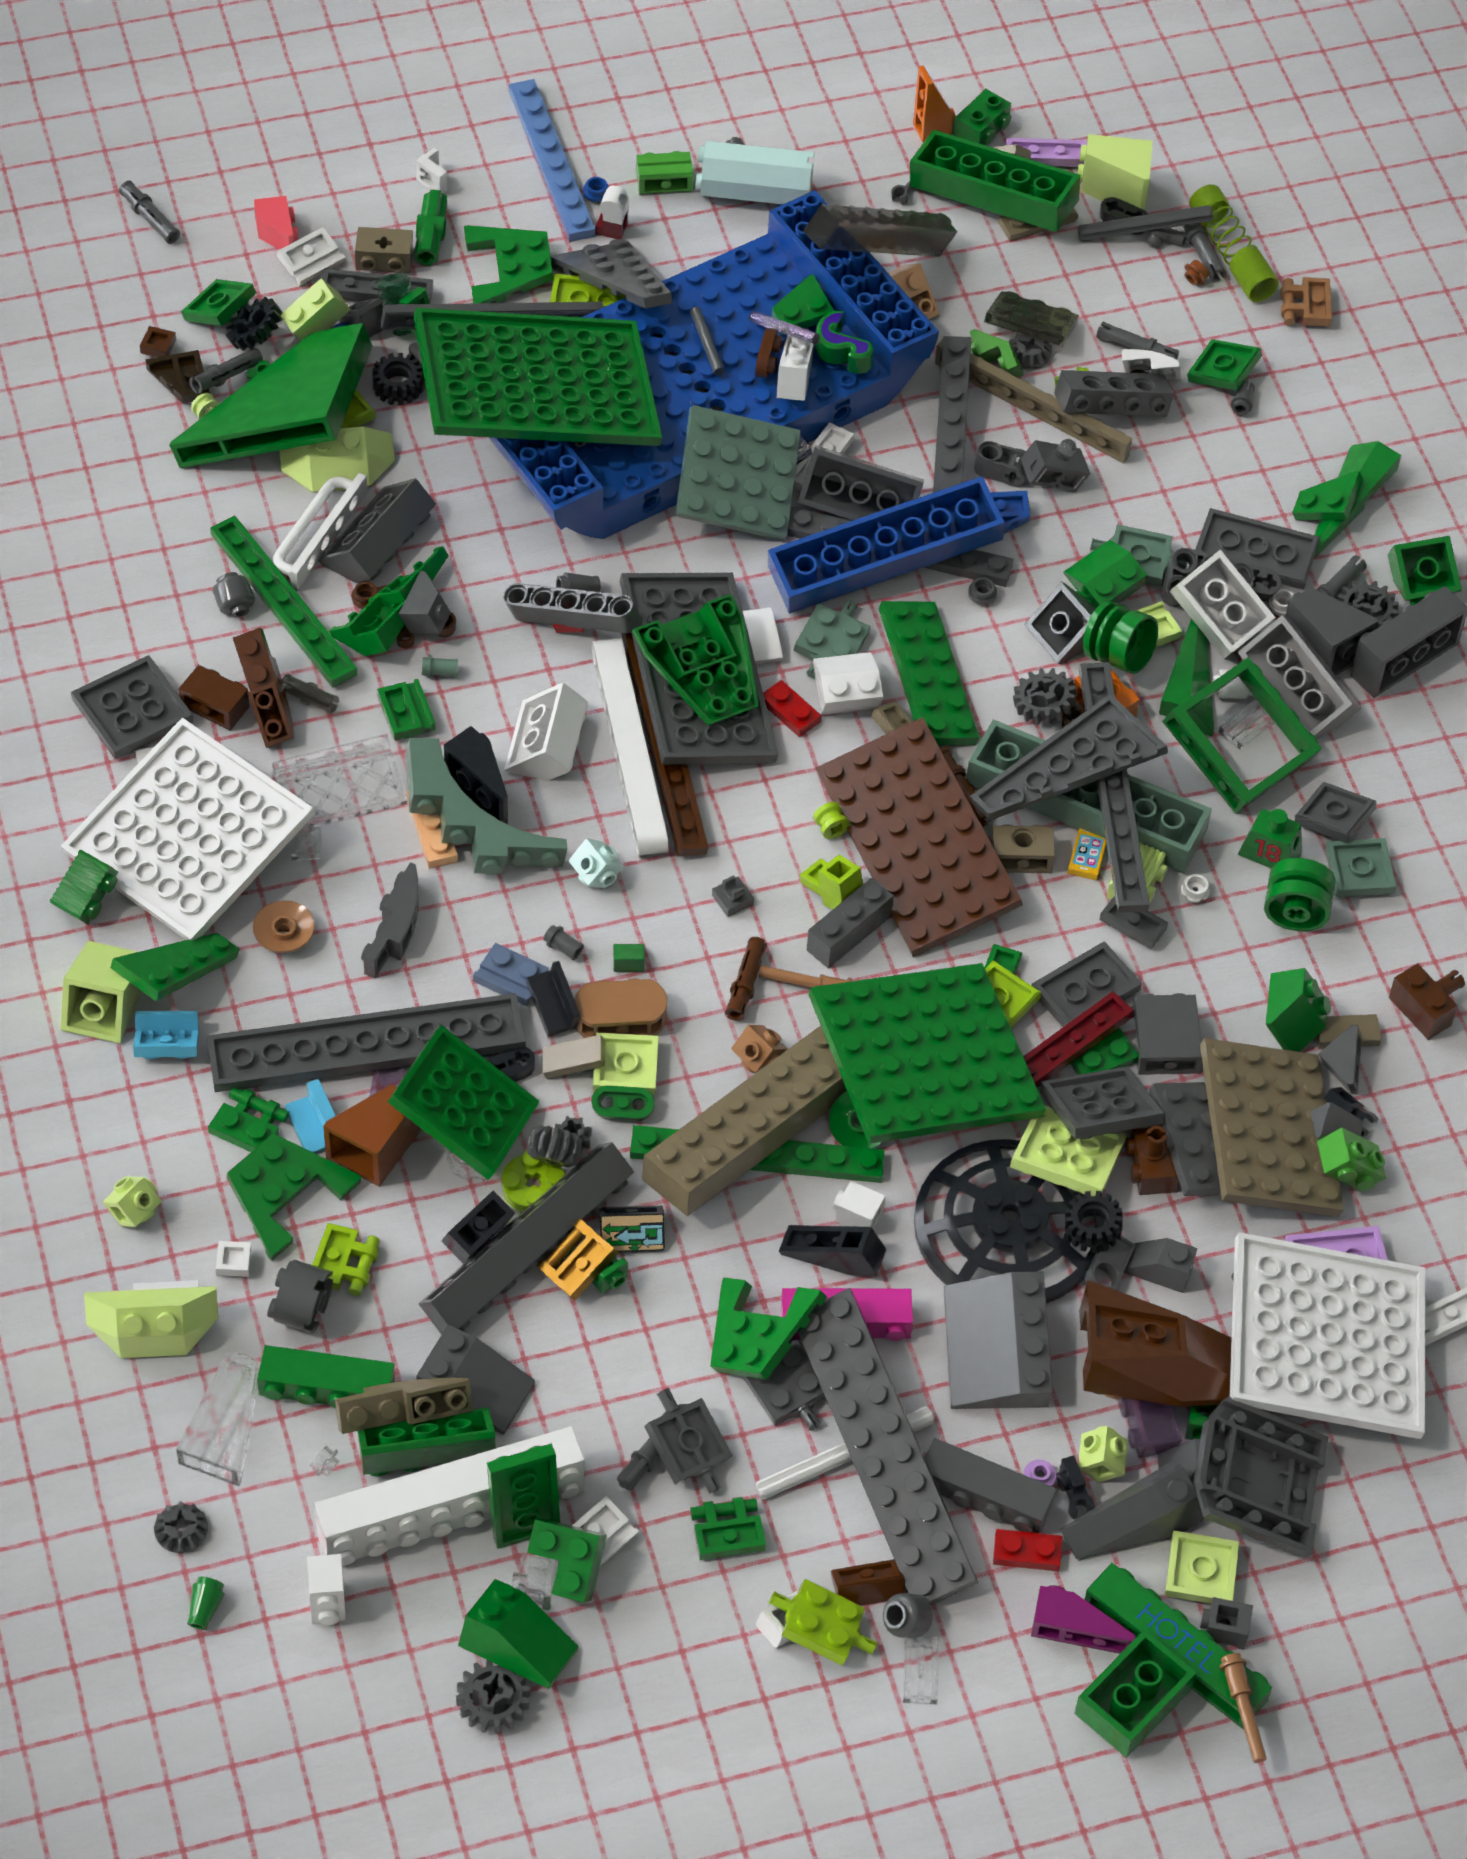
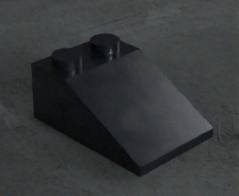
[444,726,508,824]

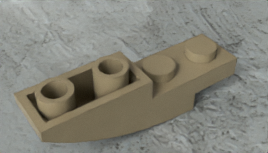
[335,1378,473,1434]

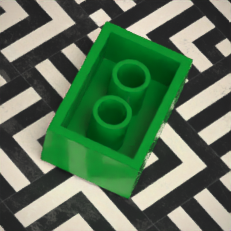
[1074,1629,1197,1758]

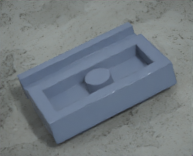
[473,943,549,1007]

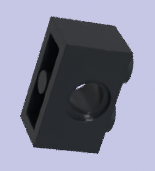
[441,1190,515,1264]

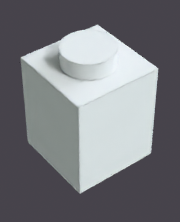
[833,1181,885,1230]

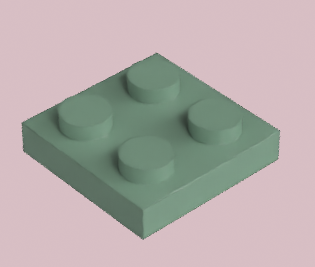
[1325,838,1396,897]

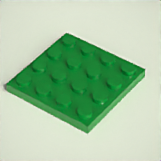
[387,1025,540,1180]

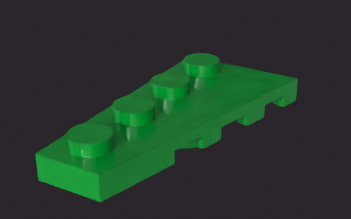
[110,933,239,1001]

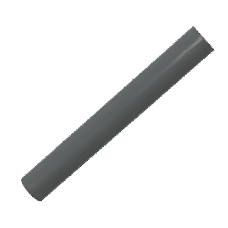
[690,307,725,376]

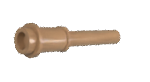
[758,965,852,988]
[1220,1653,1267,1763]

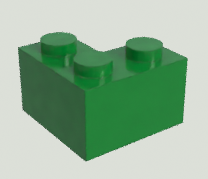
[527,1519,607,1602]

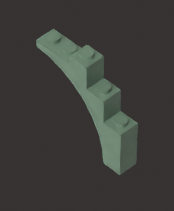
[406,737,568,875]

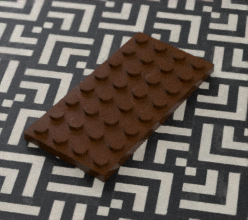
[816,717,1023,957]

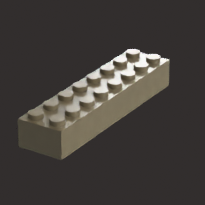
[642,1025,847,1216]

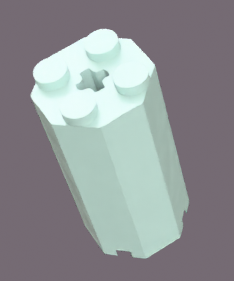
[695,141,815,204]

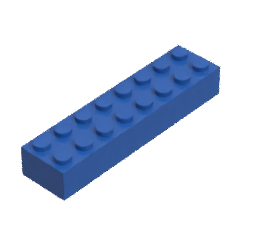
[768,476,1005,614]

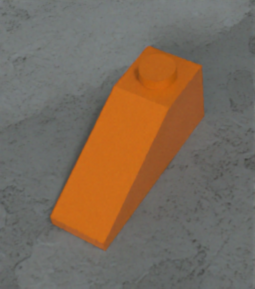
[913,65,956,142]

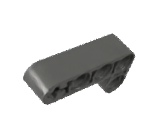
[1161,548,1281,607]

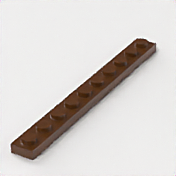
[621,633,709,857]

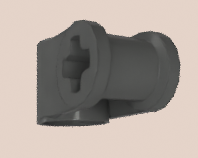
[974,441,1026,486]

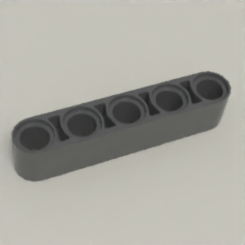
[503,583,642,633]

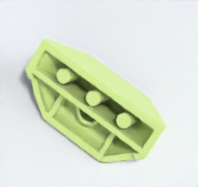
[279,426,395,493]
[84,1286,218,1358]

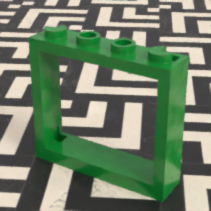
[1162,657,1322,814]

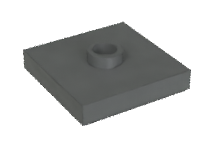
[1295,782,1376,843]

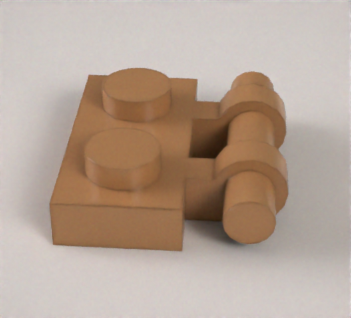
[1280,277,1332,327]

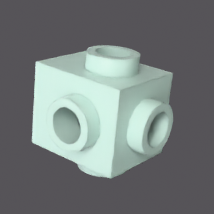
[568,839,624,888]

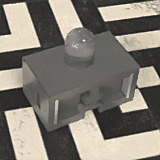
[1020,439,1091,492]

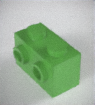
[1317,1128,1386,1191]

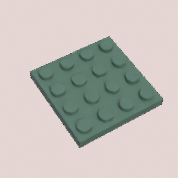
[675,405,801,541]

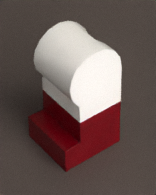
[595,186,629,239]

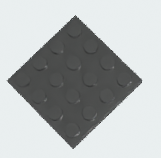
[1149,1082,1221,1196]

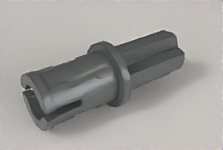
[617,1438,659,1490]

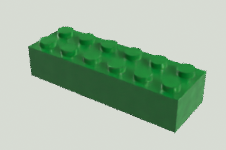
[910,129,1080,232]

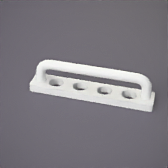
[273,473,367,590]

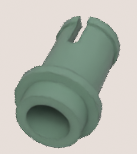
[422,655,458,678]

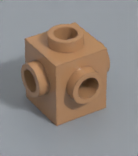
[731,1025,788,1074]

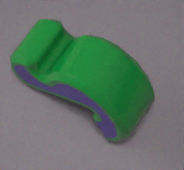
[815,311,874,374]

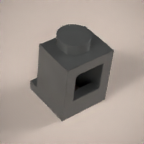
[1200,1597,1253,1650]

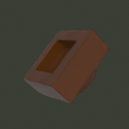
[140,326,176,357]

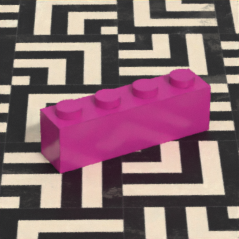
[781,1288,913,1341]

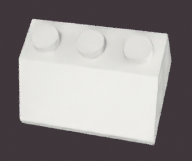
[504,682,588,780]

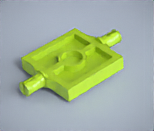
[768,1579,878,1666]

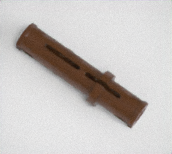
[725,937,767,1021]

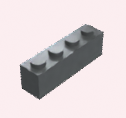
[925,1438,1057,1533]

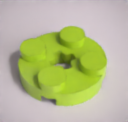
[501,1150,565,1212]

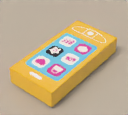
[1067,828,1107,881]

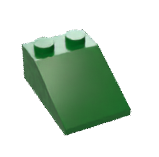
[458,1579,579,1689]

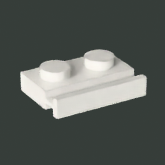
[277,227,346,287]
[572,1496,639,1567]

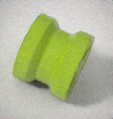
[813,802,850,839]

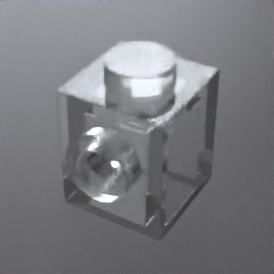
[512,1554,556,1610]

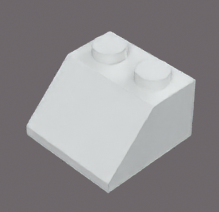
[813,652,883,715]

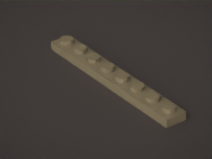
[935,339,1132,464]

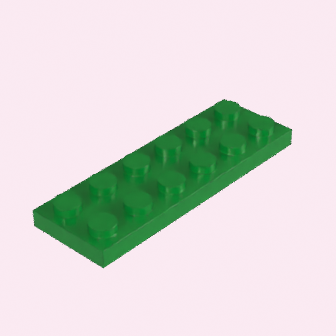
[878,601,979,745]

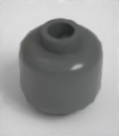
[212,572,255,618]
[883,1593,933,1638]

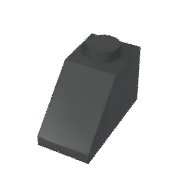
[399,571,451,634]
[1124,1238,1198,1293]

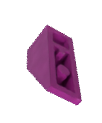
[1031,1585,1135,1654]

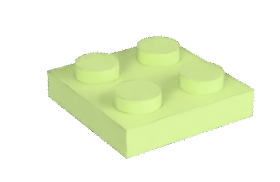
[593,1033,659,1095]
[1164,1530,1239,1604]

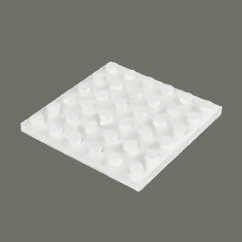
[61,718,316,941]
[1230,1232,1425,1439]

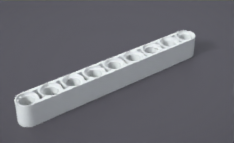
[591,638,668,856]

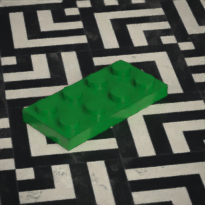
[487,1443,560,1549]

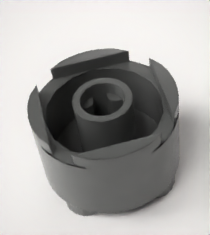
[267,1259,333,1333]

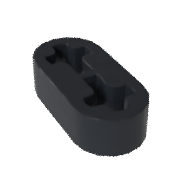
[1099,197,1148,235]
[486,1047,535,1082]

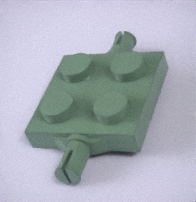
[1090,524,1187,586]
[793,600,871,679]

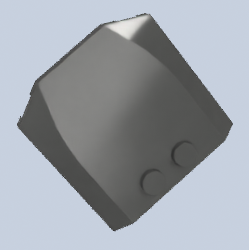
[1193,1396,1329,1558]

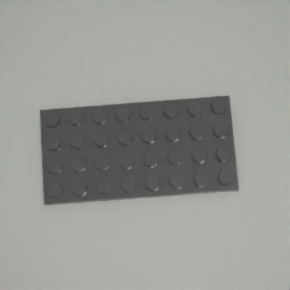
[619,572,778,765]

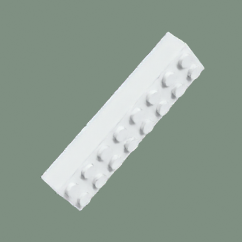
[314,1426,584,1566]

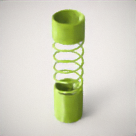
[1189,184,1279,302]

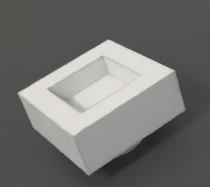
[216,1241,252,1277]

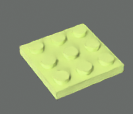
[1010,1105,1127,1196]

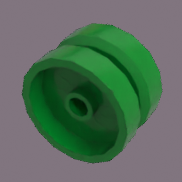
[1264,858,1336,932]

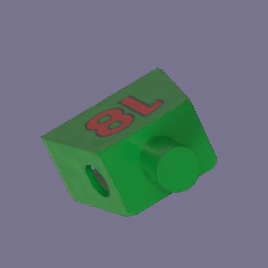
[1238,809,1302,868]

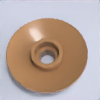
[253,900,315,953]

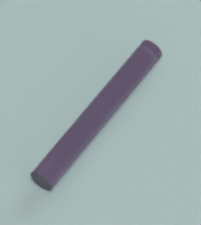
[749,311,820,344]

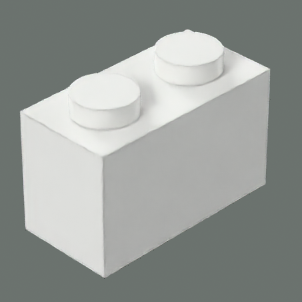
[307,1554,346,1625]

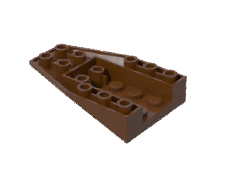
[1079,1280,1232,1407]

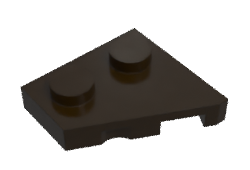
[145,350,210,404]

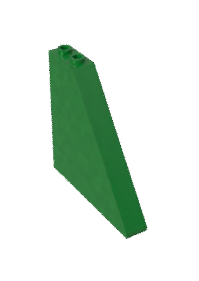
[169,323,373,468]

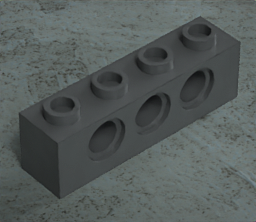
[1054,370,1175,417]

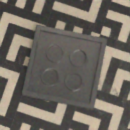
[71,655,194,759]
[1041,1066,1164,1139]

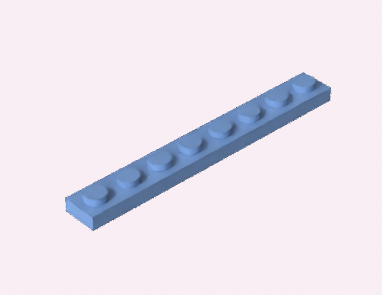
[509,79,595,242]

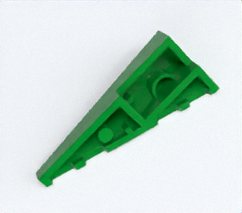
[1314,441,1401,559]
[329,546,449,656]
[1159,619,1214,737]

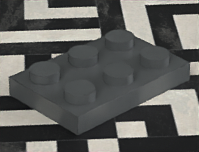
[1031,941,1142,1027]

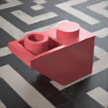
[254,196,299,250]

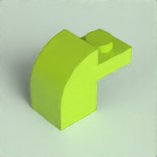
[799,854,863,909]

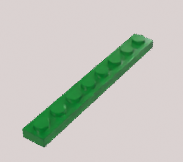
[210,515,357,688]
[630,1125,884,1183]

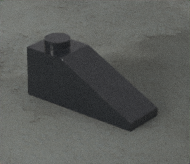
[779,1225,887,1276]

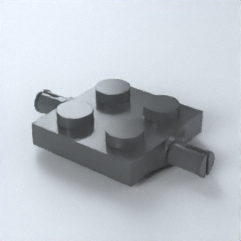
[742,1339,826,1431]
[644,1388,733,1494]

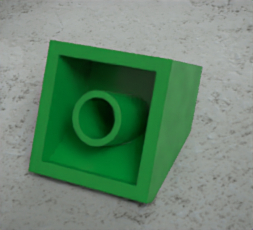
[1387,536,1462,601]
[1063,540,1147,608]
[1265,968,1331,1052]

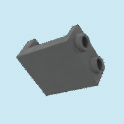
[1132,993,1202,1075]

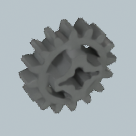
[1337,579,1399,629]
[1013,668,1078,725]
[456,1660,530,1734]

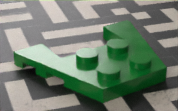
[464,225,554,303]
[226,1133,362,1261]
[710,1277,827,1380]

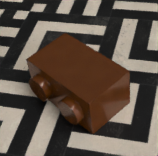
[179,664,250,731]

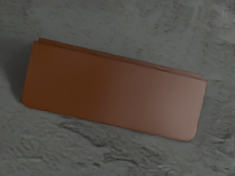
[831,1559,904,1606]

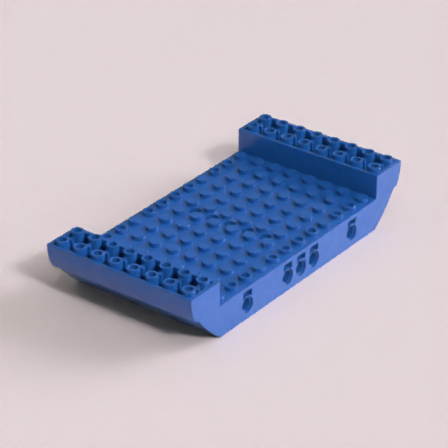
[488,190,939,539]

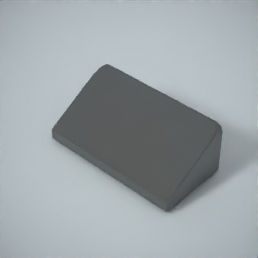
[1311,1102,1363,1139]

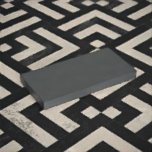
[1195,508,1320,589]

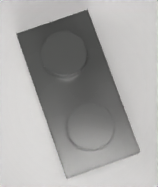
[1100,896,1168,949]

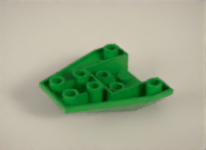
[632,593,759,726]

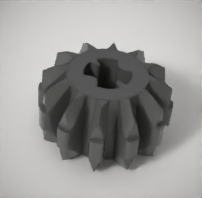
[527,1125,583,1168]

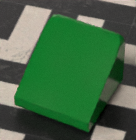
[613,944,645,972]

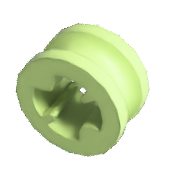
[191,393,219,419]

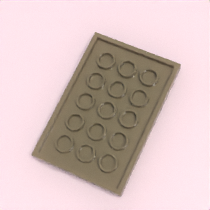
[1200,1038,1344,1217]

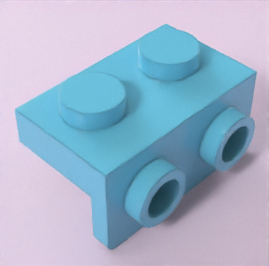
[133,1011,199,1059]

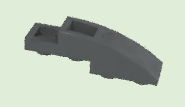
[361,862,419,978]

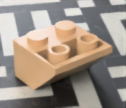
[888,263,939,319]

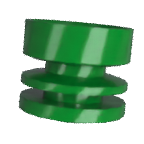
[1083,601,1158,674]

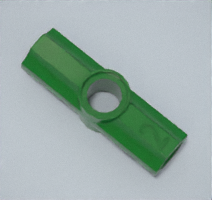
[414,190,447,266]

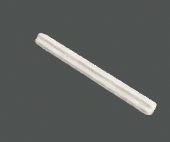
[755,1406,934,1500]

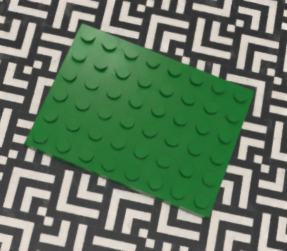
[414,308,662,446]

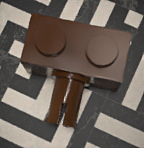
[1388,963,1465,1040]
[1125,1124,1179,1195]

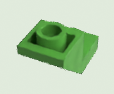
[969,329,1024,378]

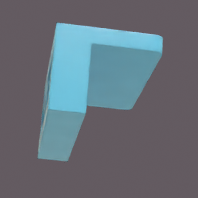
[285,1079,336,1154]

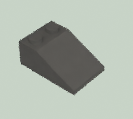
[416,1325,535,1435]

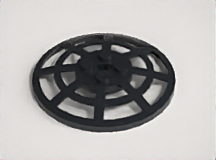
[914,1139,1105,1304]

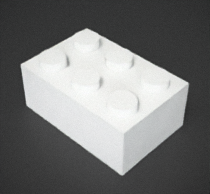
[1169,550,1276,658]

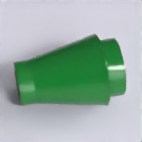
[187,1576,225,1630]

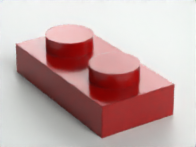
[763,680,821,737]
[993,1529,1062,1572]

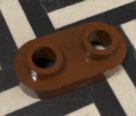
[755,328,783,379]

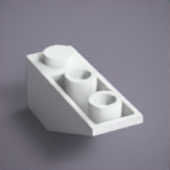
[777,333,815,401]

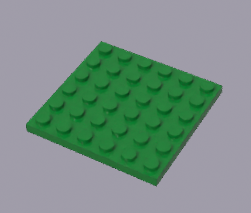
[808,963,1046,1144]

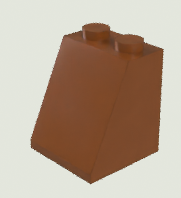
[323,1084,420,1187]

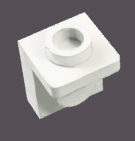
[416,148,447,194]

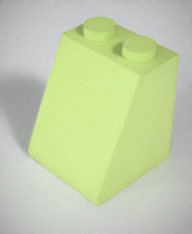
[1077,134,1152,210]
[61,941,141,1043]

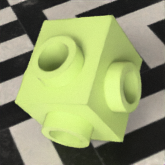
[103,1176,162,1227]
[1078,1426,1128,1482]

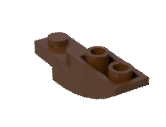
[233,628,295,748]

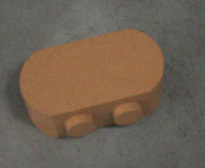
[574,978,667,1038]

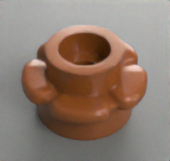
[1184,260,1210,285]

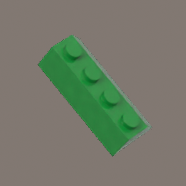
[357,1407,496,1476]

